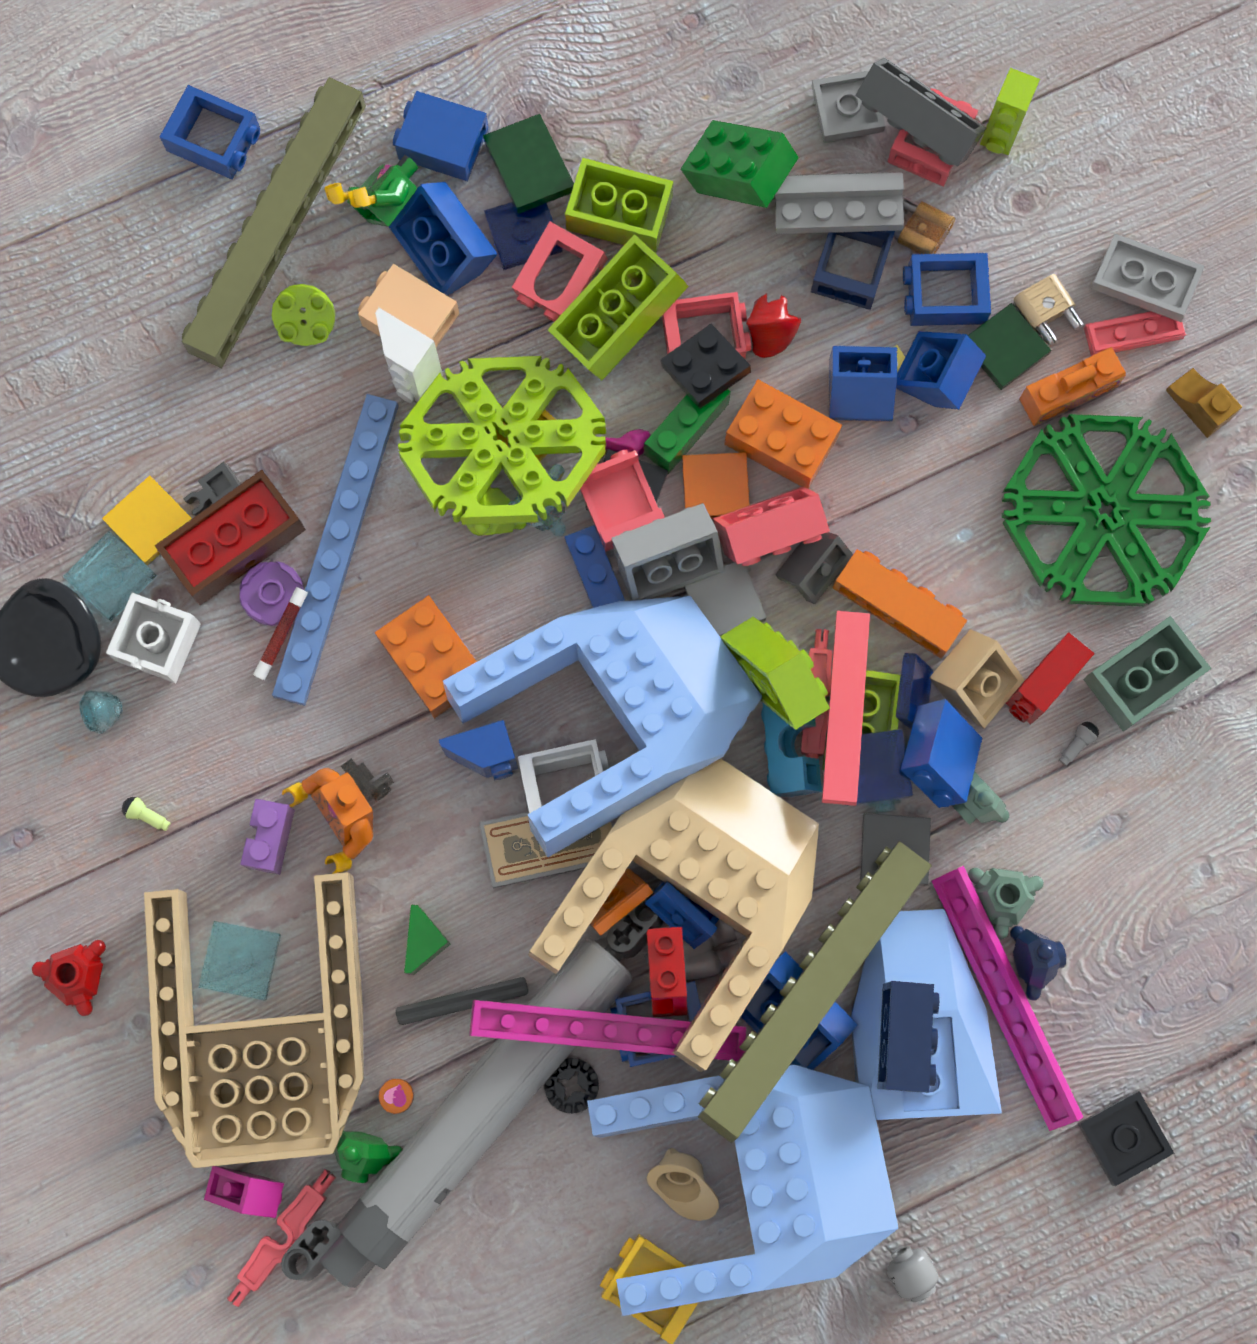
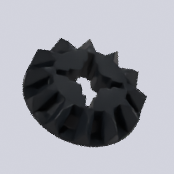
[544,1058,599,1114]

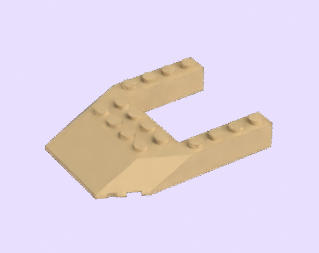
[528,758,819,1072]
[144,872,364,1168]

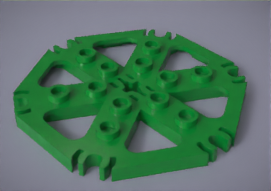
[1002,414,1211,607]

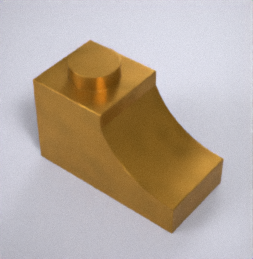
[1166,368,1242,438]

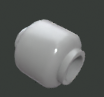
[887,1246,939,1302]

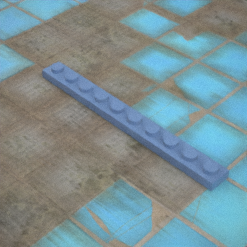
[272,394,399,706]

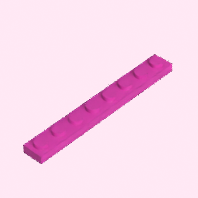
[931,866,1083,1131]
[469,1000,747,1061]

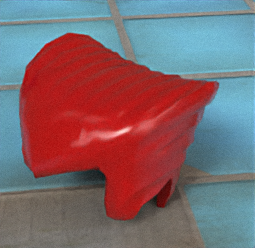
[746,294,801,358]

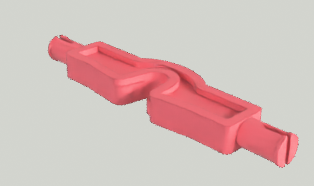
[800,629,832,759]
[227,1169,336,1307]

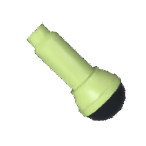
[122,797,171,831]

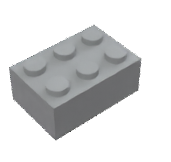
[611,503,725,600]

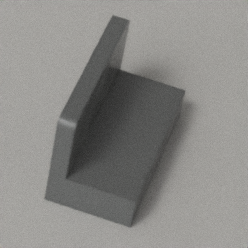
[776,532,853,604]

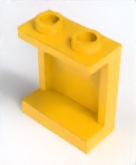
[599,1234,699,1344]

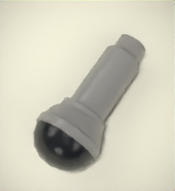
[1059,721,1099,766]

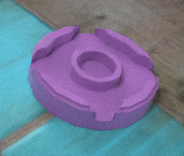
[239,561,305,626]

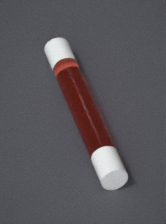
[253,587,308,680]

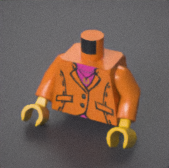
[282,768,373,874]

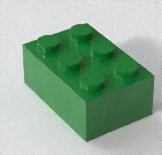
[680,120,799,208]

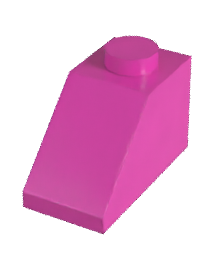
[204,1166,284,1218]

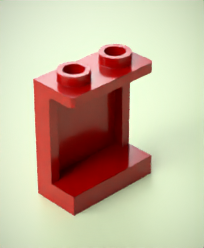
[647,927,687,1018]

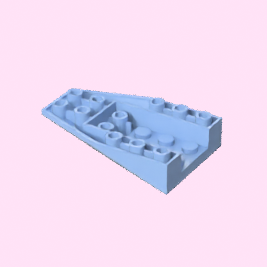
[851,909,1002,1120]

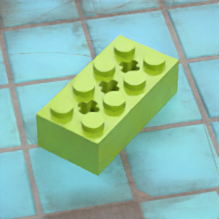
[548,234,689,381]
[720,616,830,730]

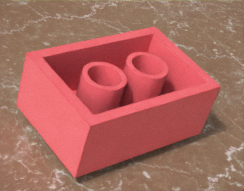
[713,486,830,566]

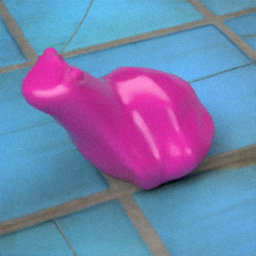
[603,429,651,456]

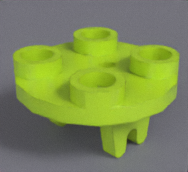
[271,284,336,346]

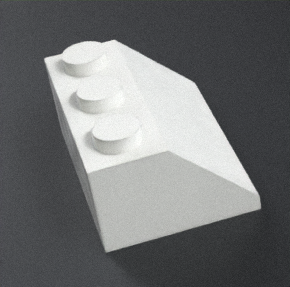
[375,308,443,403]

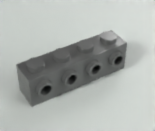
[855,57,987,167]

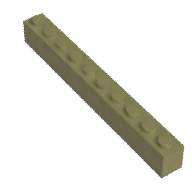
[182,77,366,369]
[697,841,932,1143]

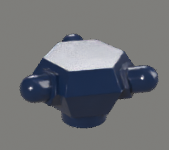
[1010,926,1066,1001]

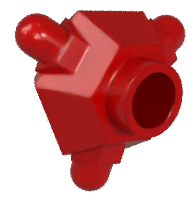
[32,940,106,1016]

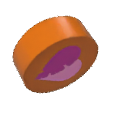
[379,1079,414,1114]

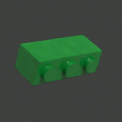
[644,389,731,474]

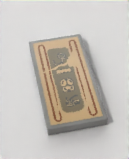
[479,812,615,889]

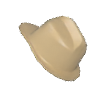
[647,1148,719,1221]

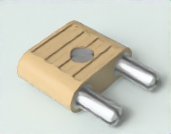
[1013,274,1084,345]

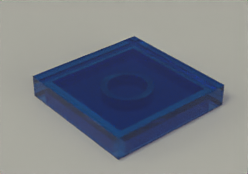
[484,202,563,271]
[896,653,933,730]
[845,729,913,806]

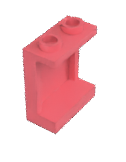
[580,450,665,552]

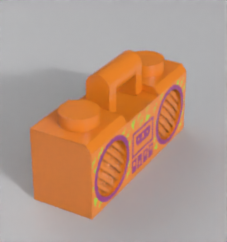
[1019,347,1126,426]

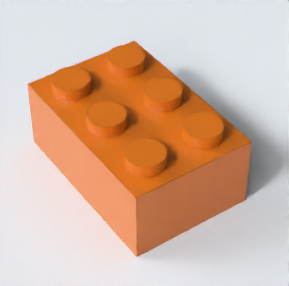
[724,379,842,489]
[375,595,477,719]

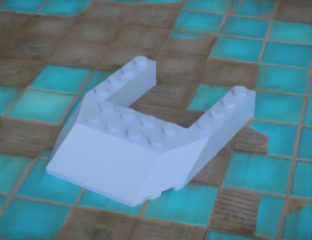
[443,595,762,857]
[587,1065,899,1316]

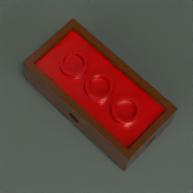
[154,470,306,605]

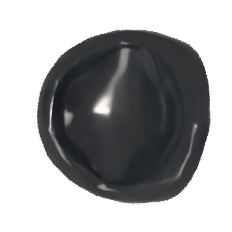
[0,578,101,697]

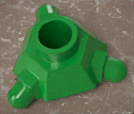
[335,1130,403,1183]

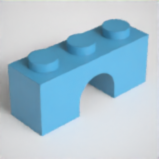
[761,702,822,797]

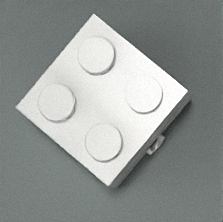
[106,593,201,683]

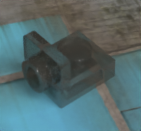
[341,758,394,802]

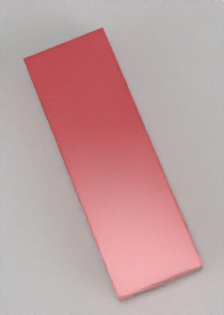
[1084,311,1186,356]

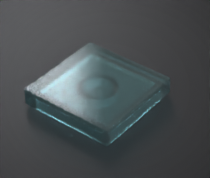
[63,531,157,621]
[198,921,281,1001]

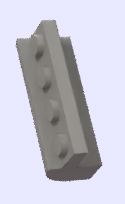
[775,172,904,234]

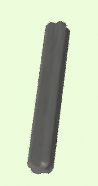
[396,977,528,1025]

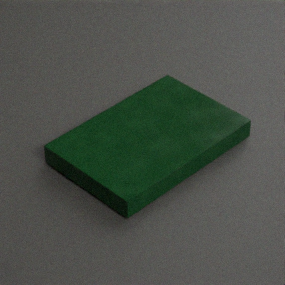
[483,114,574,214]

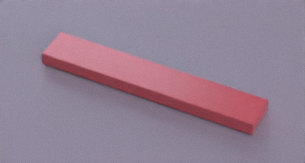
[822,611,870,806]

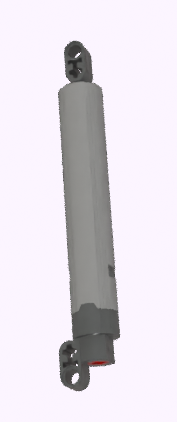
[281,898,663,1288]

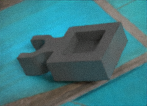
[183,462,241,516]

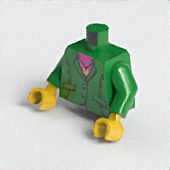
[324,155,419,227]

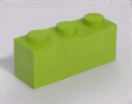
[980,67,1040,155]

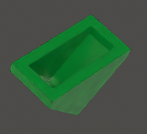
[404,905,451,975]

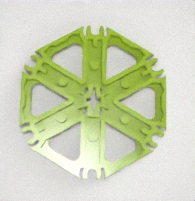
[398,356,606,525]

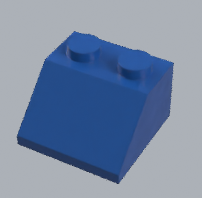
[896,331,986,410]
[439,720,519,780]

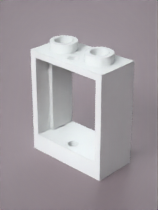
[518,739,609,813]

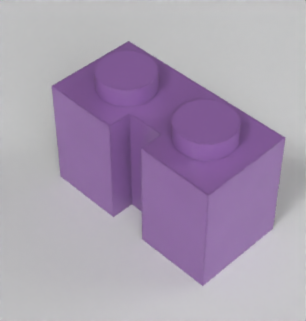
[240,799,295,875]

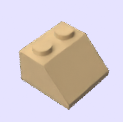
[929,629,1025,728]

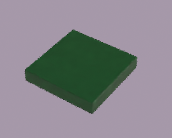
[968,303,1052,390]

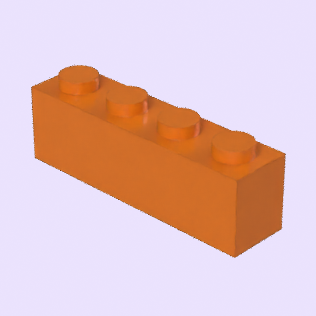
[833,549,968,659]

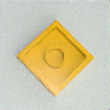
[102,475,192,566]

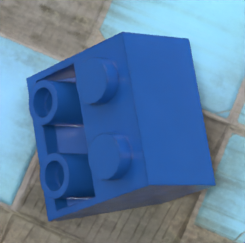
[829,346,897,421]

